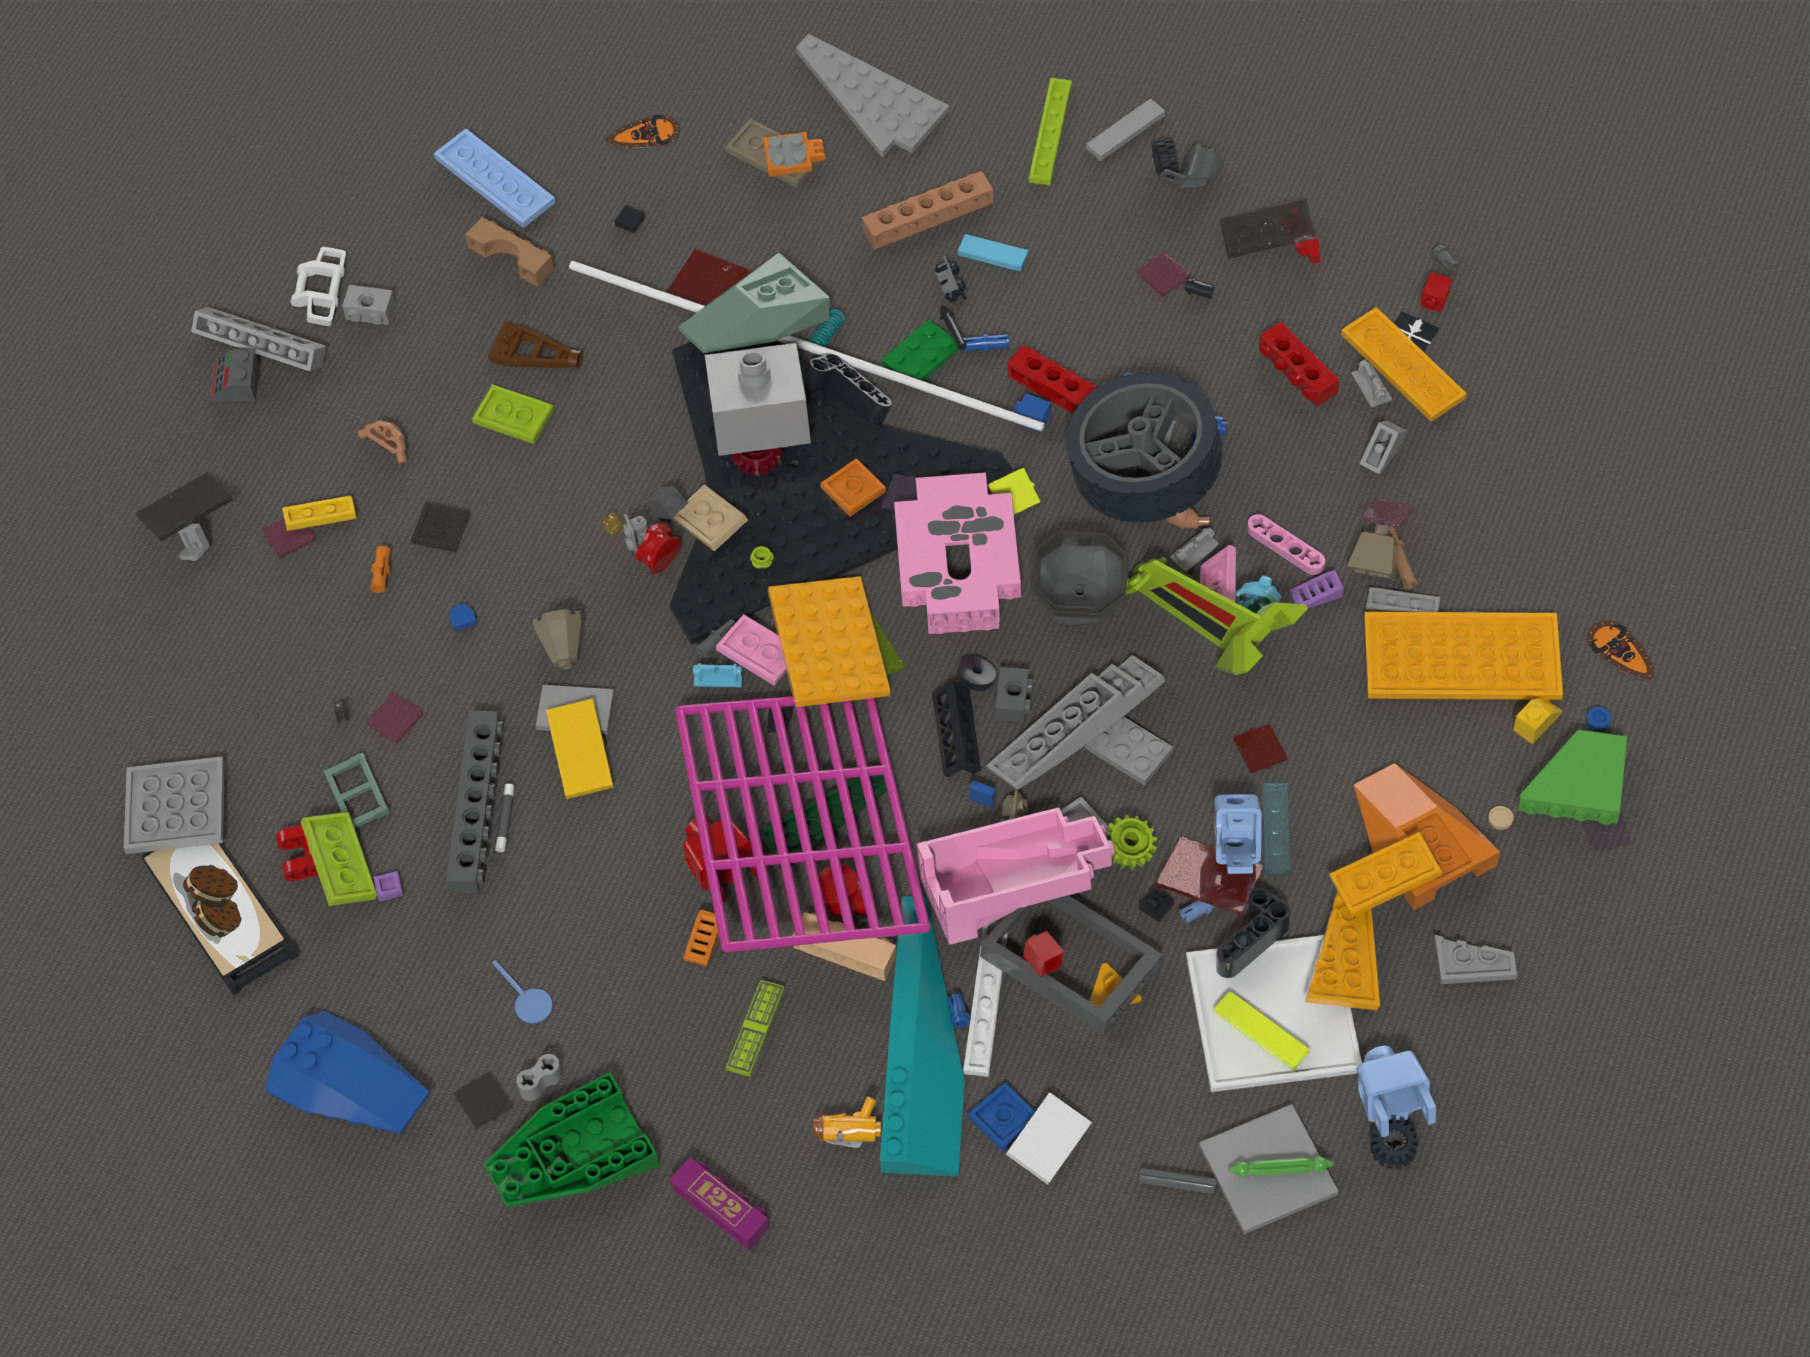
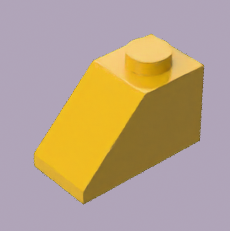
[1513,697,1563,744]

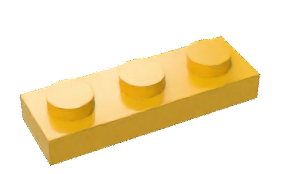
[282,496,356,531]

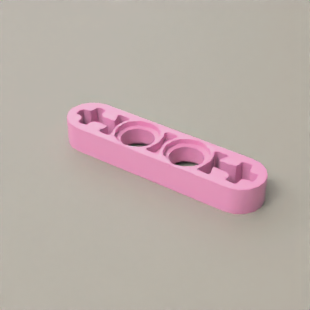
[1247,514,1325,575]

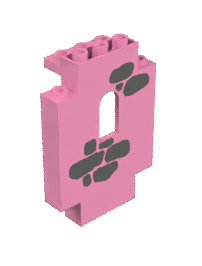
[894,473,1021,634]

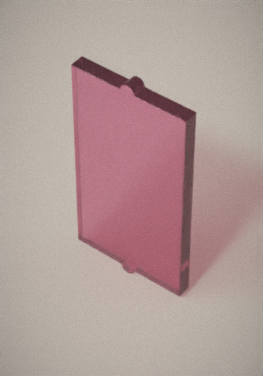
[1362,498,1414,529]

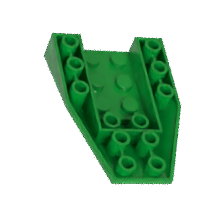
[483,1072,660,1208]

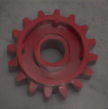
[731,447,782,476]

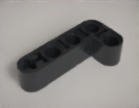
[803,354,892,424]
[1216,888,1290,978]

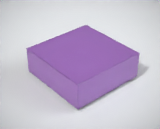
[374,871,403,902]

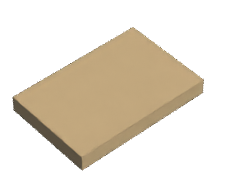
[673,484,748,551]

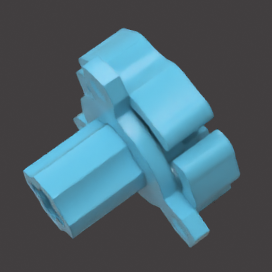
[1235,575,1281,613]

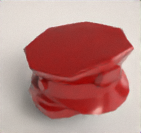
[635,522,680,574]
[818,865,866,917]

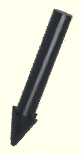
[940,305,967,350]

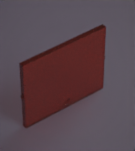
[666,249,752,306]
[1156,837,1264,915]

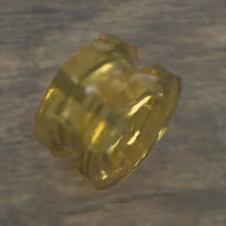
[601,512,623,536]

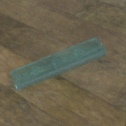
[1262,783,1290,873]

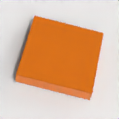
[820,458,886,517]

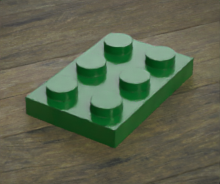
[882,320,960,390]

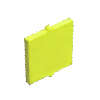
[988,468,1040,515]

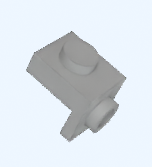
[177,523,210,561]

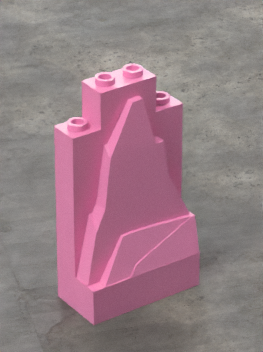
[917,807,1115,945]

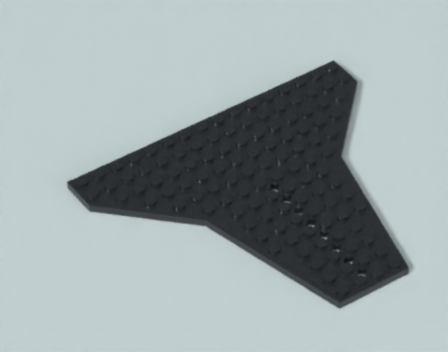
[669,340,1013,645]

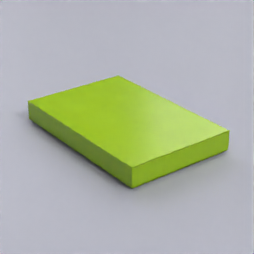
[472,384,554,444]

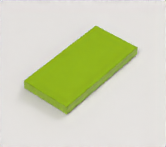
[301,812,377,906]

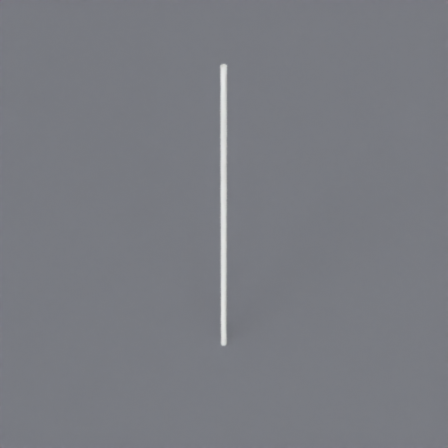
[569,261,1045,432]

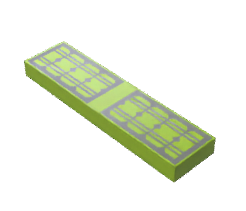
[726,980,785,1077]

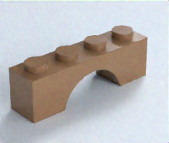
[466,217,554,287]

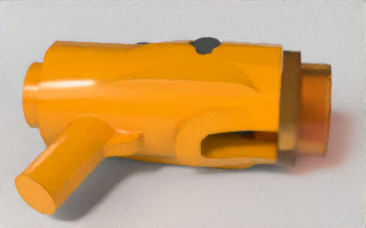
[813,1096,881,1148]

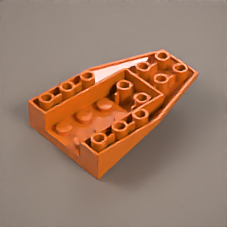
[1353,763,1500,910]

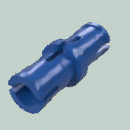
[963,334,1009,352]

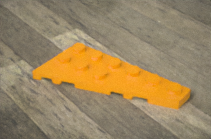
[1304,891,1380,1010]

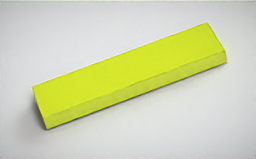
[1214,991,1310,1071]

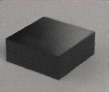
[614,205,645,233]

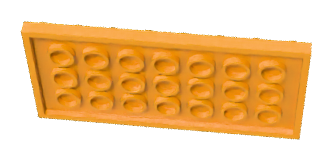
[1364,612,1563,700]

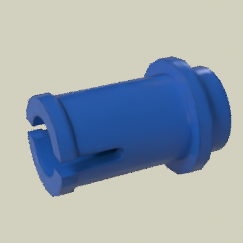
[947,994,970,1028]

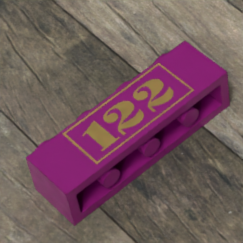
[669,1158,770,1251]

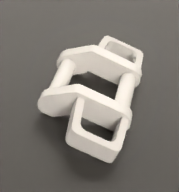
[291,247,346,326]

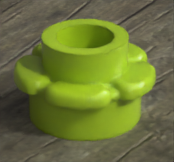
[750,546,774,568]

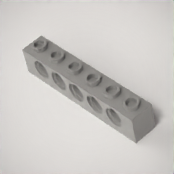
[191,307,327,371]

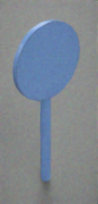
[492,960,553,1024]

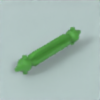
[1229,1156,1333,1177]

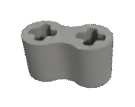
[516,1054,562,1101]

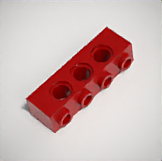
[1259,322,1340,407]
[1007,345,1098,414]

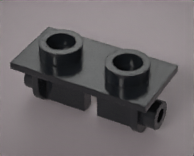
[935,255,967,302]

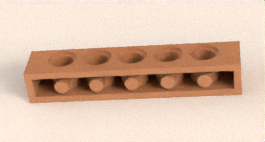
[862,171,994,250]

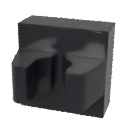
[1139,887,1174,922]

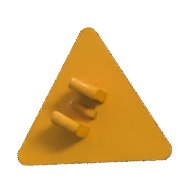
[1089,963,1142,1007]

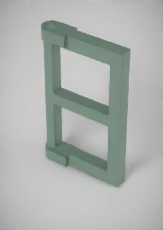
[324,753,390,829]

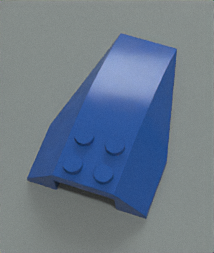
[265,1011,430,1134]

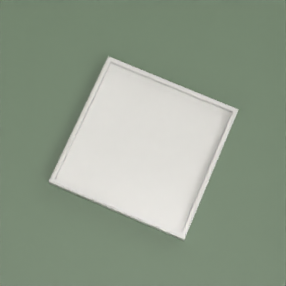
[1186,935,1362,1092]

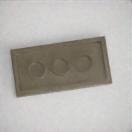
[725,119,820,188]

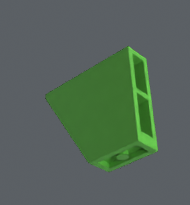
[1518,730,1627,825]

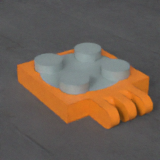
[763,132,826,177]

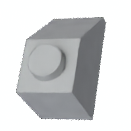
[1360,420,1407,474]

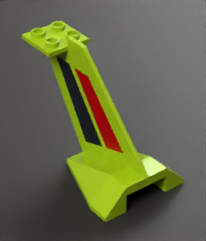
[1124,557,1308,675]

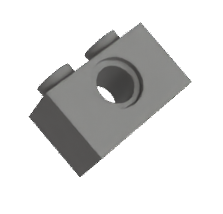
[342,285,396,325]

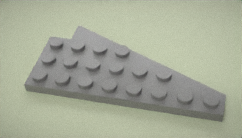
[796,34,949,157]

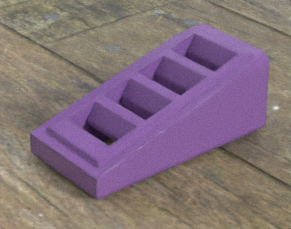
[1289,570,1343,608]

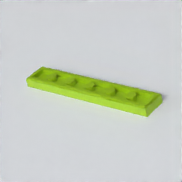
[1029,78,1072,185]

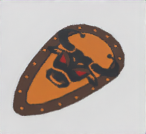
[606,114,680,148]
[1586,620,1655,680]

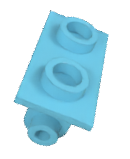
[693,663,743,687]

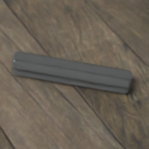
[1139,1168,1216,1194]

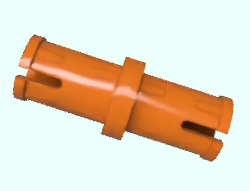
[370,546,391,593]

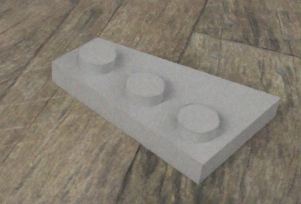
[1434,935,1517,984]

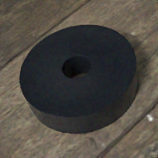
[956,656,996,691]

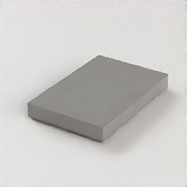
[536,685,614,735]

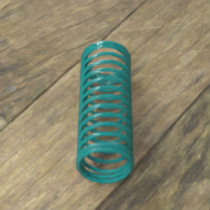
[808,309,846,355]

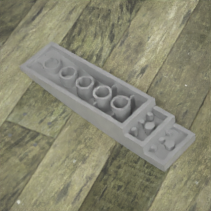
[986,655,1165,790]

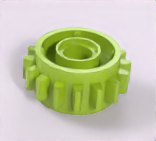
[1106,815,1157,870]

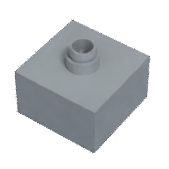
[705,343,811,456]

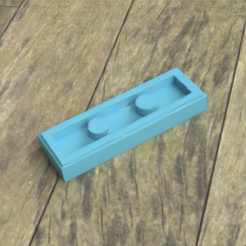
[958,234,1028,272]

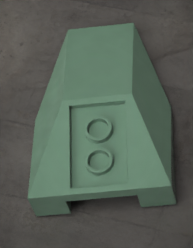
[679,253,830,353]

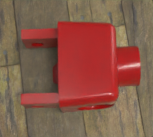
[683,815,759,903]

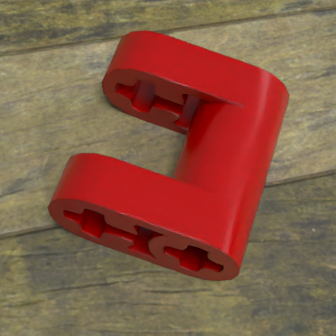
[275,825,318,881]

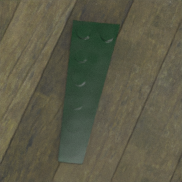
[759,763,896,868]

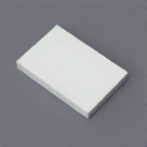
[1006,1093,1092,1184]

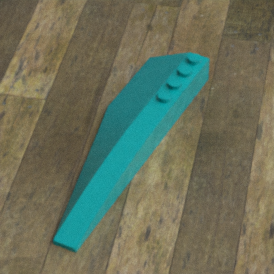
[880,896,965,1176]

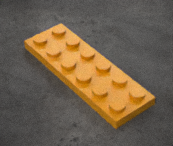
[1341,307,1467,422]

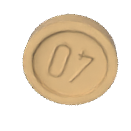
[1488,806,1514,830]

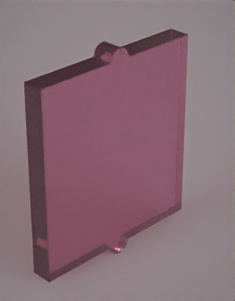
[1137,252,1190,297]
[262,519,316,558]
[366,693,423,744]

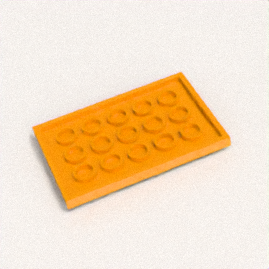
[768,576,890,707]

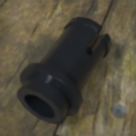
[1185,277,1215,299]

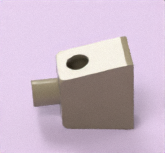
[1348,522,1398,580]

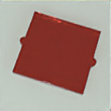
[1233,724,1287,773]

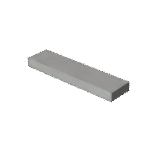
[1086,98,1165,161]

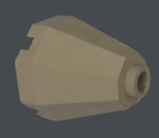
[533,609,583,670]

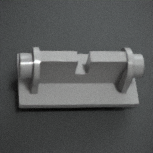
[1351,360,1392,408]
[622,514,648,554]
[1169,528,1219,572]

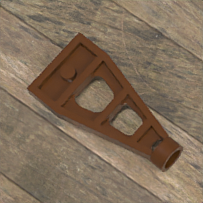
[488,322,583,369]

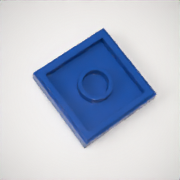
[967,1082,1035,1152]

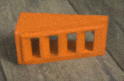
[684,910,719,967]

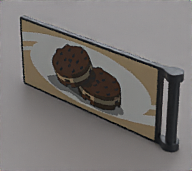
[141,843,298,996]

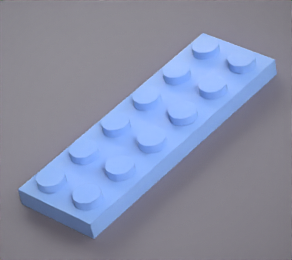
[434,129,556,228]

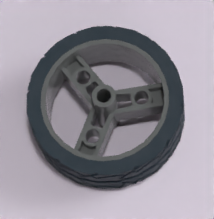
[1066,373,1222,523]

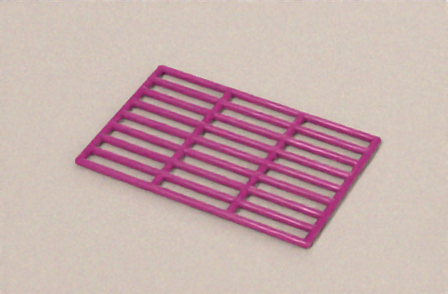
[675,696,930,952]

